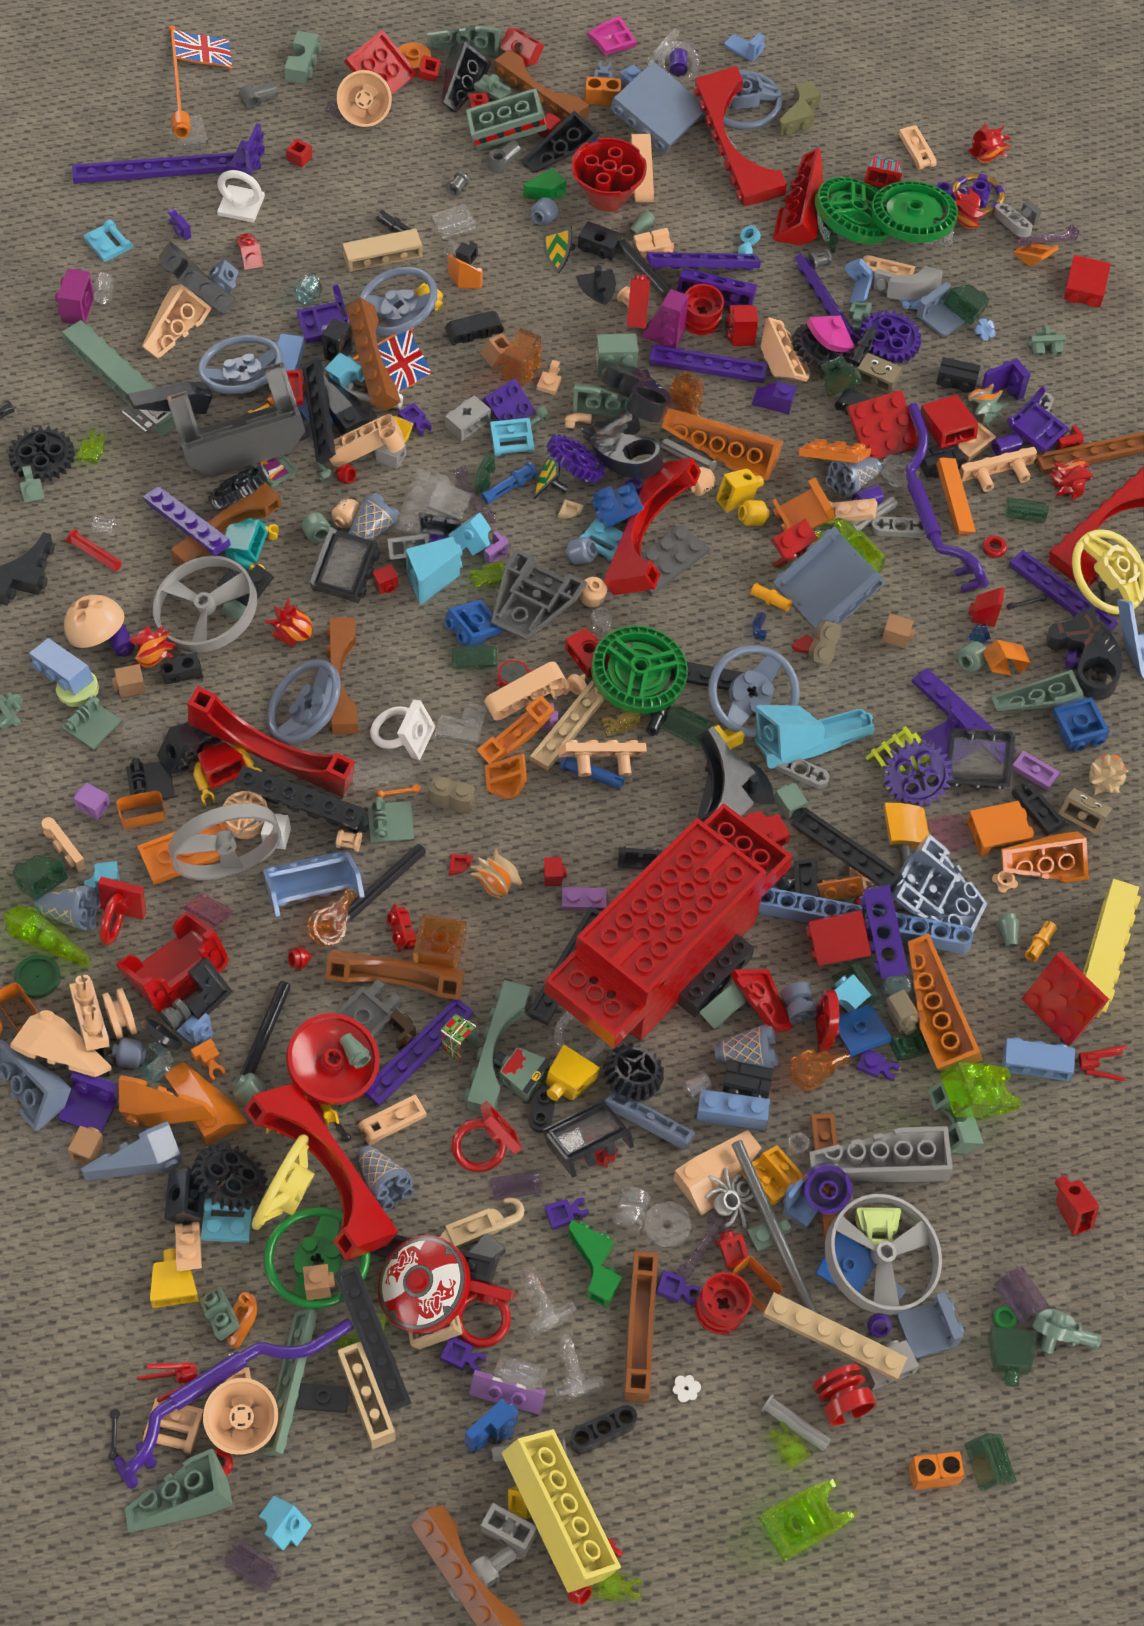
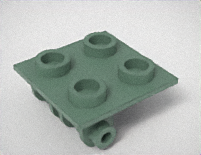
[61,696,122,750]
[368,797,414,843]

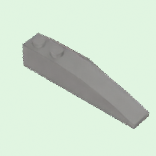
[809,1126,953,1182]

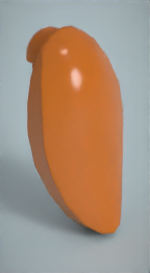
[226,1292,257,1349]

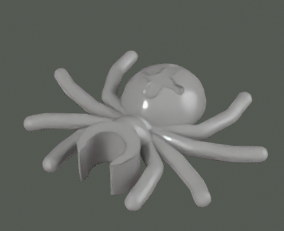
[704,1168,756,1228]

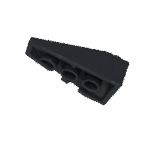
[441,42,491,113]
[521,110,600,173]
[323,373,378,435]
[127,381,213,414]

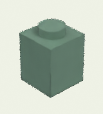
[774,783,808,821]

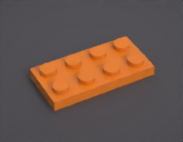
[137,823,236,885]

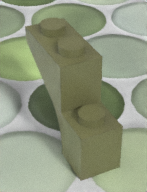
[778,80,821,136]

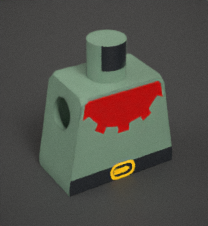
[493,1048,551,1103]

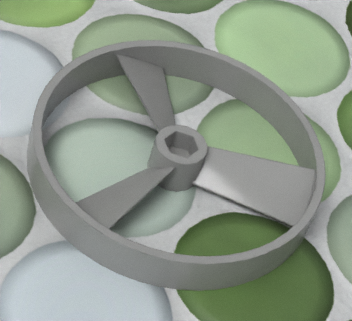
[153,556,257,653]
[168,804,281,880]
[825,1194,942,1315]

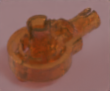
[671,371,704,417]
[308,888,357,946]
[790,1050,850,1091]

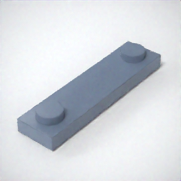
[605,1090,695,1150]

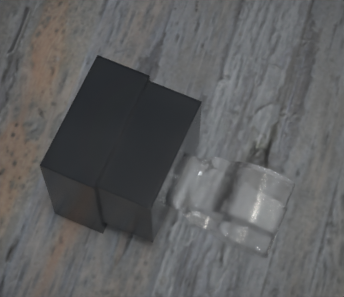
[444,240,478,265]

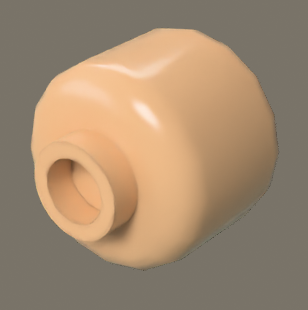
[687,467,715,496]
[332,499,360,529]
[579,577,607,607]

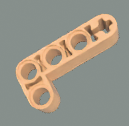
[630,134,654,203]
[329,414,405,467]
[484,662,570,720]

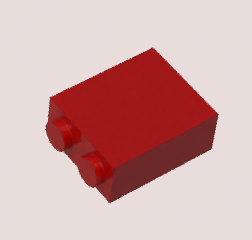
[1063,255,1111,307]
[627,274,650,328]
[921,395,978,449]
[806,909,872,966]

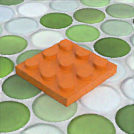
[798,439,871,463]

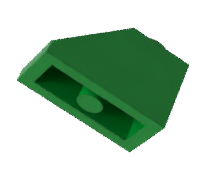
[523,168,566,200]

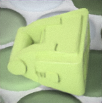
[854,1207,901,1248]

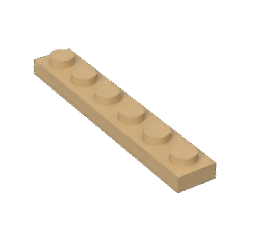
[530,671,611,771]
[763,1292,908,1382]

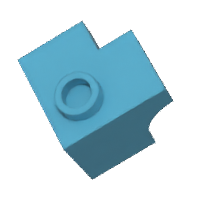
[325,353,364,388]
[448,513,491,556]
[84,861,120,895]
[833,974,871,1013]
[259,1496,312,1551]

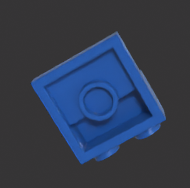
[591,482,644,528]
[444,599,503,649]
[1052,697,1110,752]
[465,1399,519,1453]

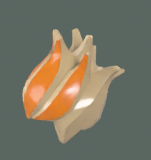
[1089,754,1128,796]
[470,849,522,899]

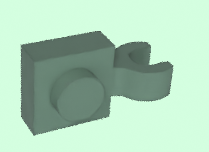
[849,301,872,330]
[20,466,45,503]
[747,1219,791,1253]

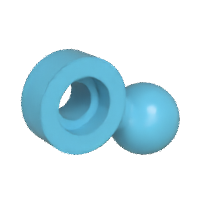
[738,225,761,254]

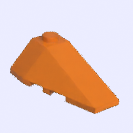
[1001,831,1089,883]
[163,1061,248,1146]

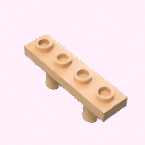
[959,447,1037,492]
[558,740,647,777]
[69,975,109,1051]

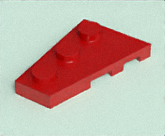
[729,969,793,1032]

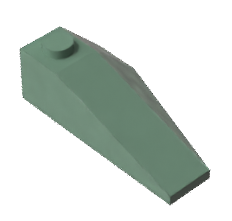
[427,26,502,57]
[125,1449,232,1533]

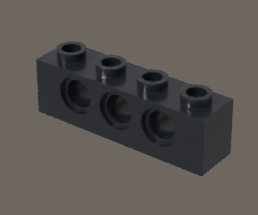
[678,934,754,1018]

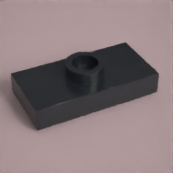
[297,1383,350,1413]

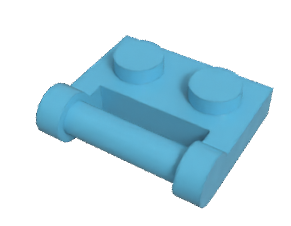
[83,220,133,262]
[490,418,534,457]
[579,518,623,562]
[201,1198,253,1243]

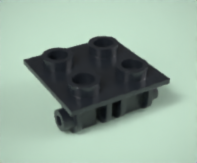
[126,758,175,799]

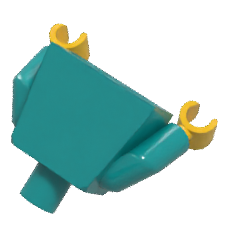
[223,518,279,571]

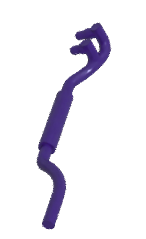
[905,403,989,592]
[114,1318,354,1489]

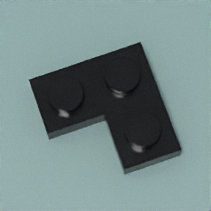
[217,564,275,606]
[185,957,233,1020]

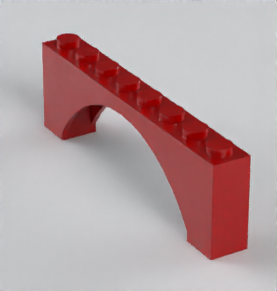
[693,66,787,207]
[603,457,701,595]
[1048,467,1144,587]
[187,686,355,798]
[244,1083,398,1260]

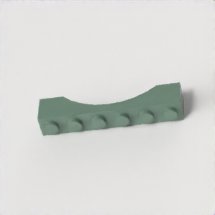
[464,980,531,1113]

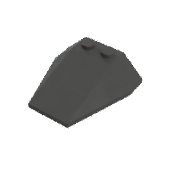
[491,549,587,641]

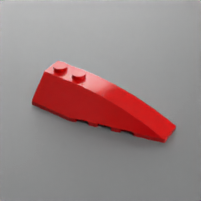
[773,147,823,245]

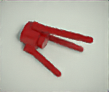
[1078,1045,1127,1081]
[137,1362,198,1402]

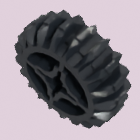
[602,1042,664,1102]

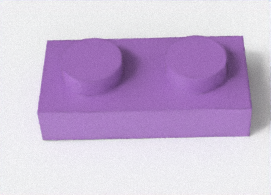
[1012,751,1060,791]
[562,887,606,911]

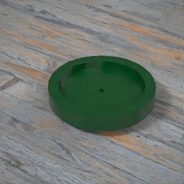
[14,955,61,998]

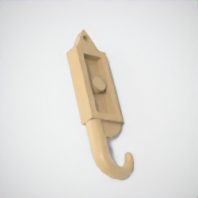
[440,1197,524,1248]

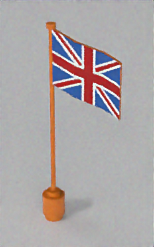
[168,26,232,138]
[265,328,430,407]

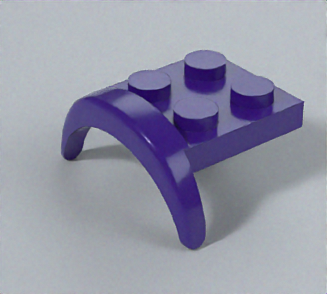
[296,284,352,344]
[1006,386,1069,454]

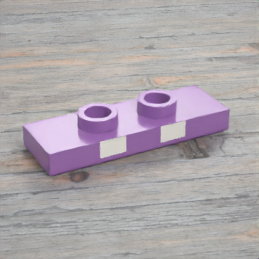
[469,1370,546,1415]

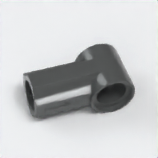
[239,81,278,109]
[489,140,521,174]

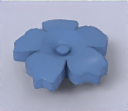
[899,299,920,310]
[974,318,996,341]

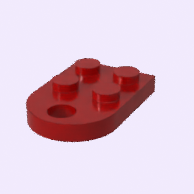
[815,991,839,1053]

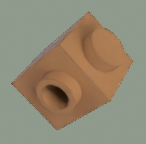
[480,333,514,368]
[882,614,915,648]
[112,664,146,698]
[68,1126,104,1165]
[303,1264,335,1300]

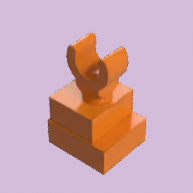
[191,1038,225,1082]

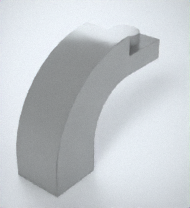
[873,266,943,300]

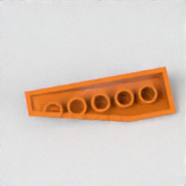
[662,408,783,481]
[908,933,983,1071]

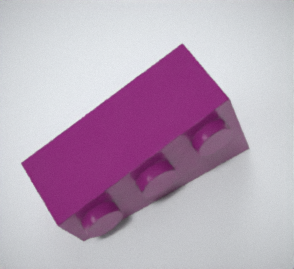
[641,289,689,348]

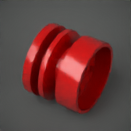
[685,284,724,336]
[695,1272,752,1335]
[812,1364,877,1426]

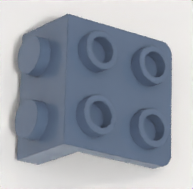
[916,282,969,337]
[897,1292,964,1359]

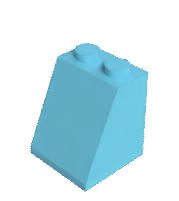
[406,537,462,604]
[756,705,825,761]

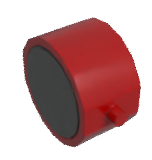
[495,660,531,688]

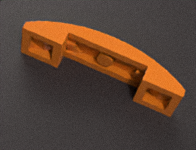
[477,695,555,764]

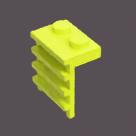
[865,726,929,790]

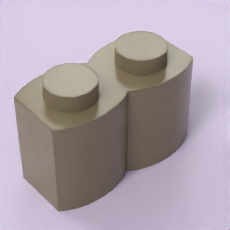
[809,619,841,665]
[429,776,475,814]
[886,990,919,1035]

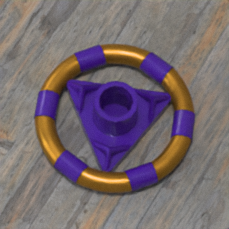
[951,173,1005,215]

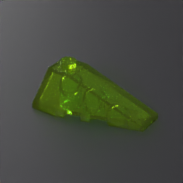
[3,905,91,969]

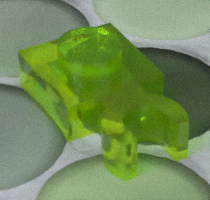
[77,429,106,464]
[470,560,505,587]
[770,1422,811,1470]
[597,1573,643,1601]

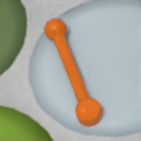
[376,784,421,798]

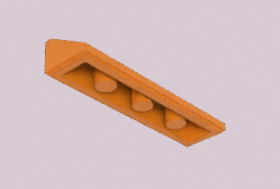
[936,458,976,536]

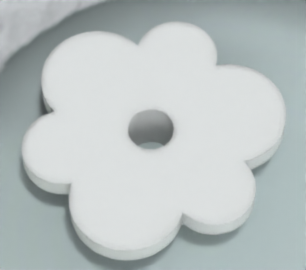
[673,1375,701,1403]

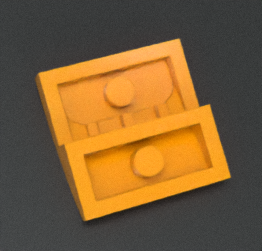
[883,803,929,848]
[740,1145,804,1206]

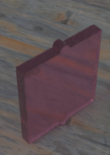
[927,814,972,852]
[184,894,233,927]

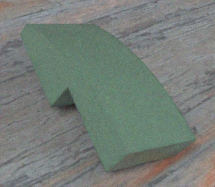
[700,982,747,1029]
[199,1286,240,1341]

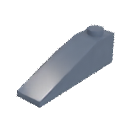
[0,1039,71,1131]
[81,1121,182,1180]

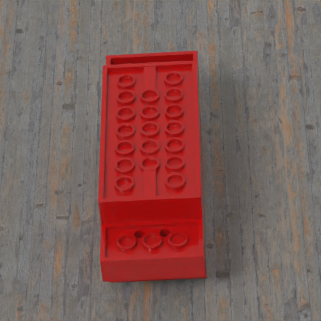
[544,803,793,1049]

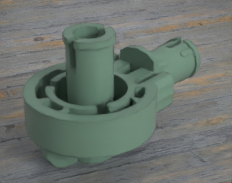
[1032,1309,1101,1354]

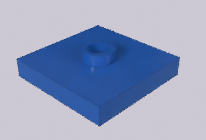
[838,1004,891,1057]
[815,1232,875,1293]

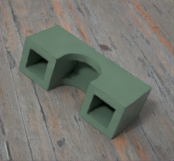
[284,31,322,84]
[927,1080,984,1154]

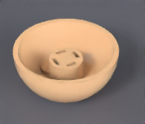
[337,70,392,127]
[64,595,124,648]
[203,1378,278,1454]

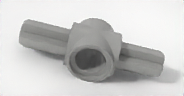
[449,1546,517,1602]

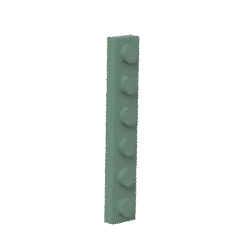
[260,1309,318,1456]

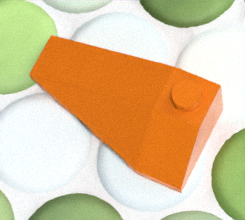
[119,1075,216,1127]

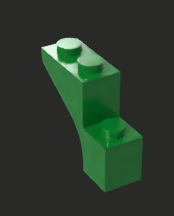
[568,1220,622,1308]

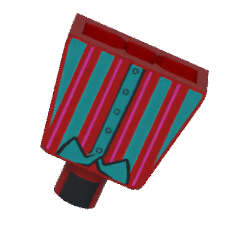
[864,156,903,187]

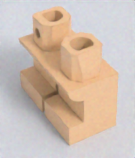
[633,228,674,268]

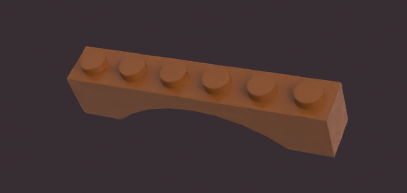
[495,49,589,122]
[346,297,401,412]
[171,482,281,566]
[326,617,358,735]
[325,950,465,1000]
[624,1251,658,1403]
[411,1505,524,1626]

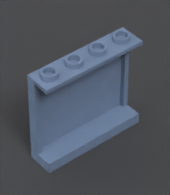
[609,61,705,154]

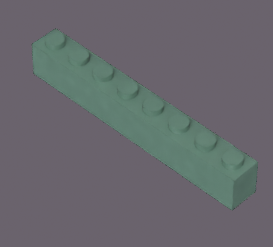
[62,320,176,436]

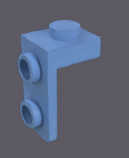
[724,33,765,62]
[844,258,874,305]

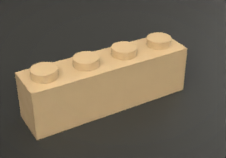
[343,229,423,272]
[337,1341,396,1450]

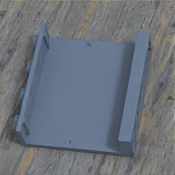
[773,526,886,629]

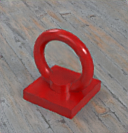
[98,876,146,946]
[451,1100,522,1172]
[458,1279,516,1348]

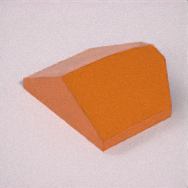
[1013,240,1059,267]
[448,254,482,288]
[485,753,527,800]

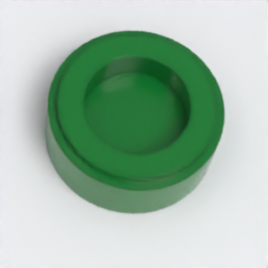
[993,1306,1018,1331]

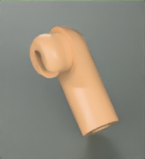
[565,412,592,428]

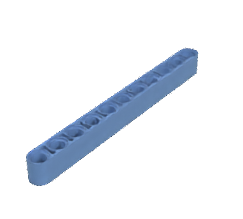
[758,888,973,954]

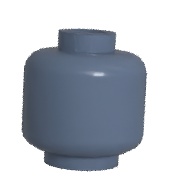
[531,197,558,226]
[566,537,597,565]
[111,1037,147,1070]

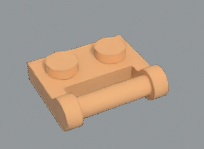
[143,1398,204,1454]

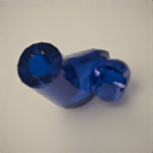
[752,612,768,641]

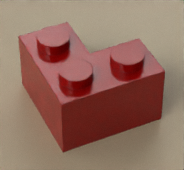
[725,305,758,346]
[743,811,790,847]

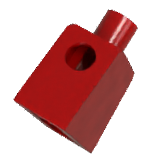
[1054,1176,1099,1236]

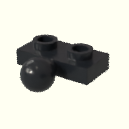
[776,858,819,897]

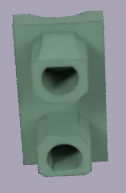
[474,74,511,101]
[1027,325,1066,356]
[0,693,23,730]

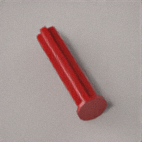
[66,529,122,571]

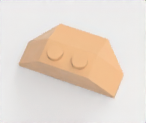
[761,317,811,381]

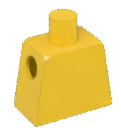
[716,469,764,513]
[546,1045,600,1101]
[150,1249,199,1308]

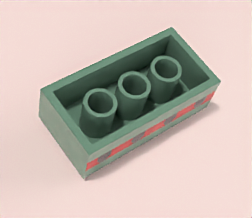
[466,88,547,151]

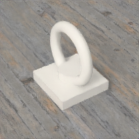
[217,170,265,223]
[370,700,436,760]

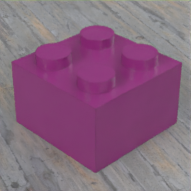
[55,268,95,324]

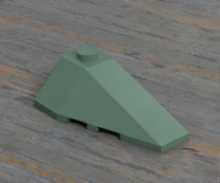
[573,383,643,420]
[991,670,1083,711]

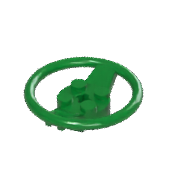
[263,1207,370,1309]

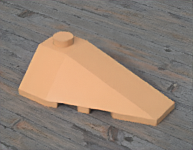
[142,284,212,358]
[10,1010,111,1077]
[673,1130,762,1216]

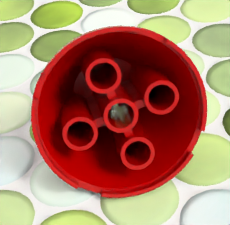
[572,138,647,212]

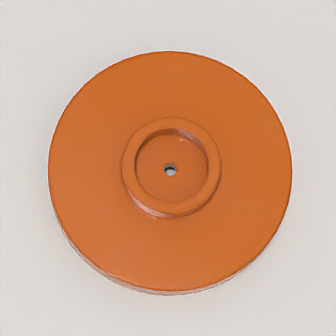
[398,43,431,71]

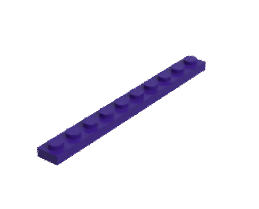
[72,152,261,184]

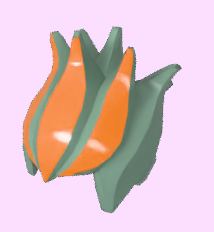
[964,384,1009,426]

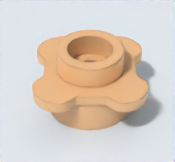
[992,871,1018,893]

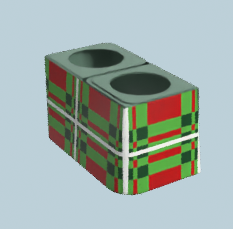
[441,1014,478,1064]

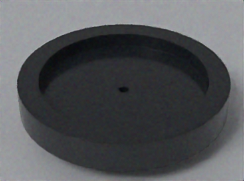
[141,1017,183,1050]

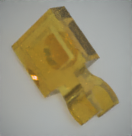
[601,712,640,735]

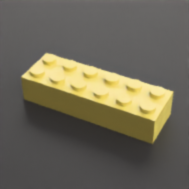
[1083,879,1141,1018]
[502,1429,621,1593]

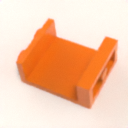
[772,478,836,531]
[967,801,1034,857]

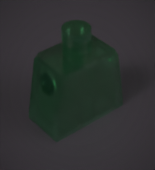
[943,284,990,325]
[13,855,68,901]
[988,1327,1038,1387]

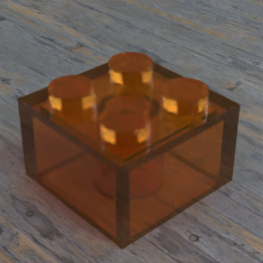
[502,328,543,387]
[413,913,467,969]

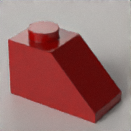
[968,587,1005,627]

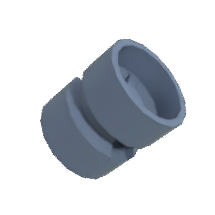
[781,982,818,1024]

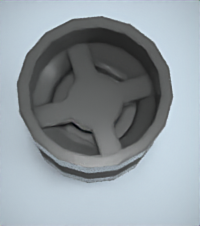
[159,998,192,1030]

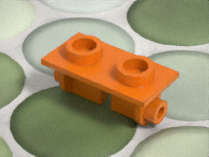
[817,874,864,900]

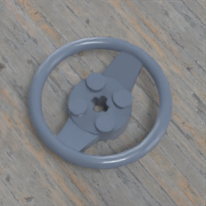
[723,70,783,129]
[359,267,437,335]
[198,335,283,394]
[708,645,800,737]
[267,659,341,745]

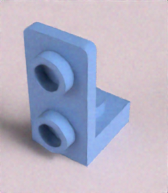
[176,1013,213,1047]
[782,1179,819,1229]

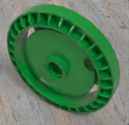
[815,177,890,244]
[871,181,958,243]
[591,626,688,714]

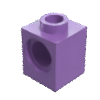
[74,783,110,820]

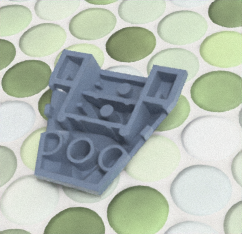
[891,834,987,932]

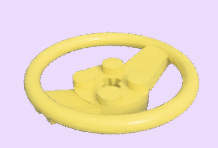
[1072,529,1144,614]
[252,1135,315,1230]

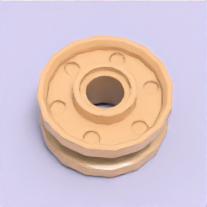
[223,791,268,839]
[102,988,137,1040]

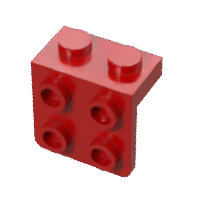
[771,518,818,568]

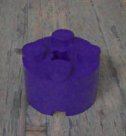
[802,1163,853,1214]

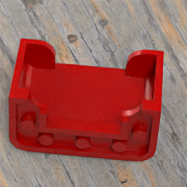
[116,911,228,1012]

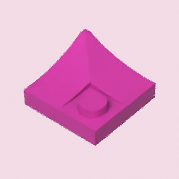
[587,16,637,56]
[806,315,855,352]

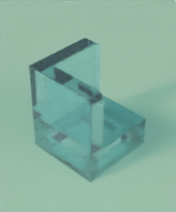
[140,1040,176,1083]

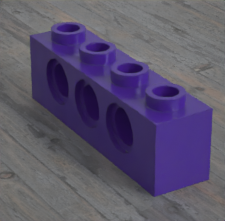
[677,268,758,306]
[860,885,908,979]

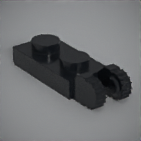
[1011,781,1065,836]

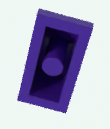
[752,381,797,414]

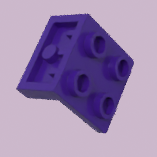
[229,123,265,176]
[981,358,1031,401]
[481,378,535,421]
[921,706,981,765]
[58,1071,119,1134]

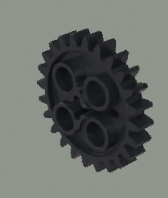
[791,323,852,375]
[8,426,75,483]
[208,465,270,509]
[191,1143,268,1212]

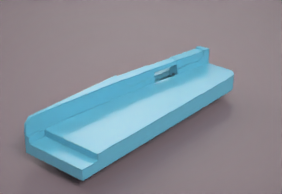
[754,709,875,769]

